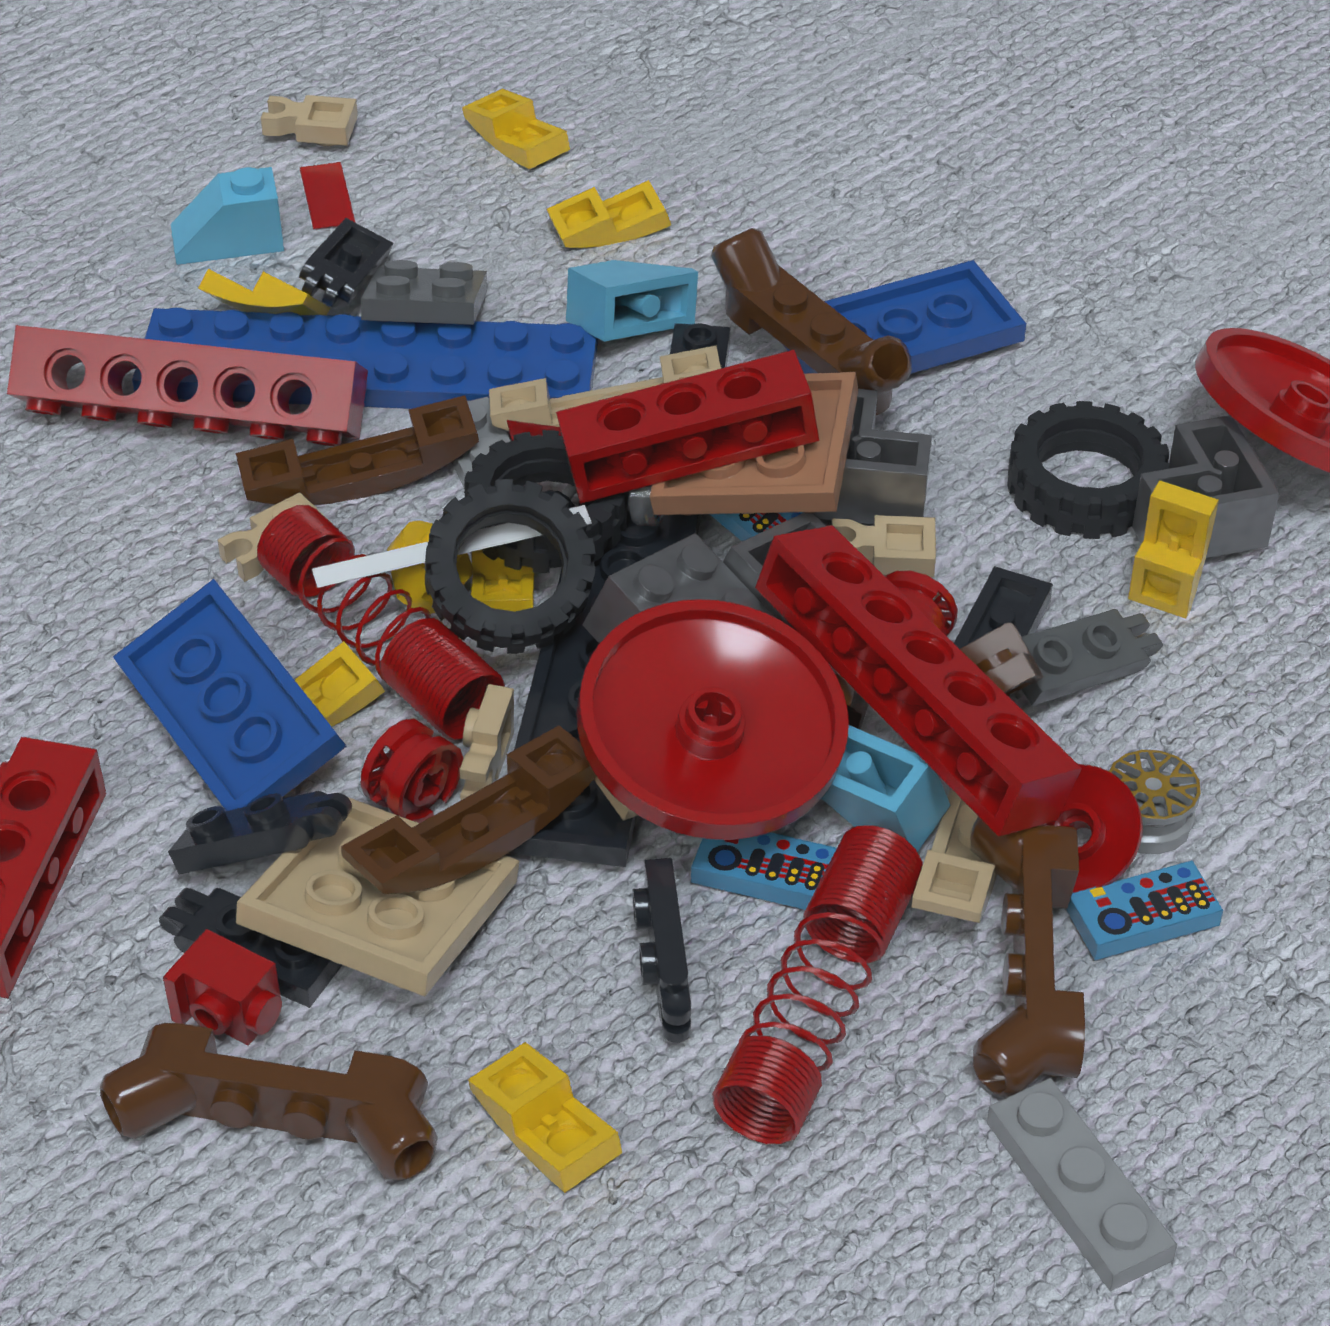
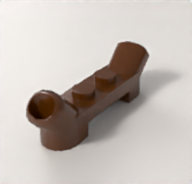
[711,228,912,415]
[970,816,1085,1097]
[100,1023,438,1181]

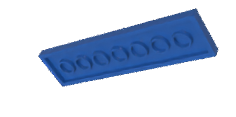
[132,308,598,409]

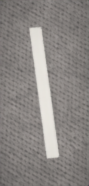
[312,505,592,588]

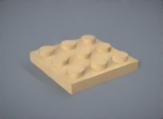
[236,797,520,997]

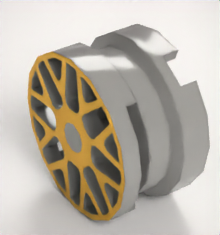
[1109,750,1201,854]

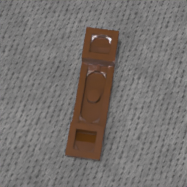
[236,395,479,505]
[341,726,596,894]

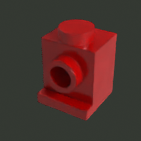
[163,929,282,1046]

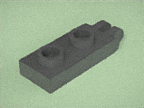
[1022,609,1163,706]

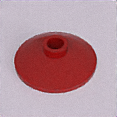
[1043,764,1143,893]

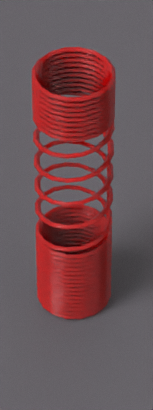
[257,505,505,740]
[712,825,923,1144]

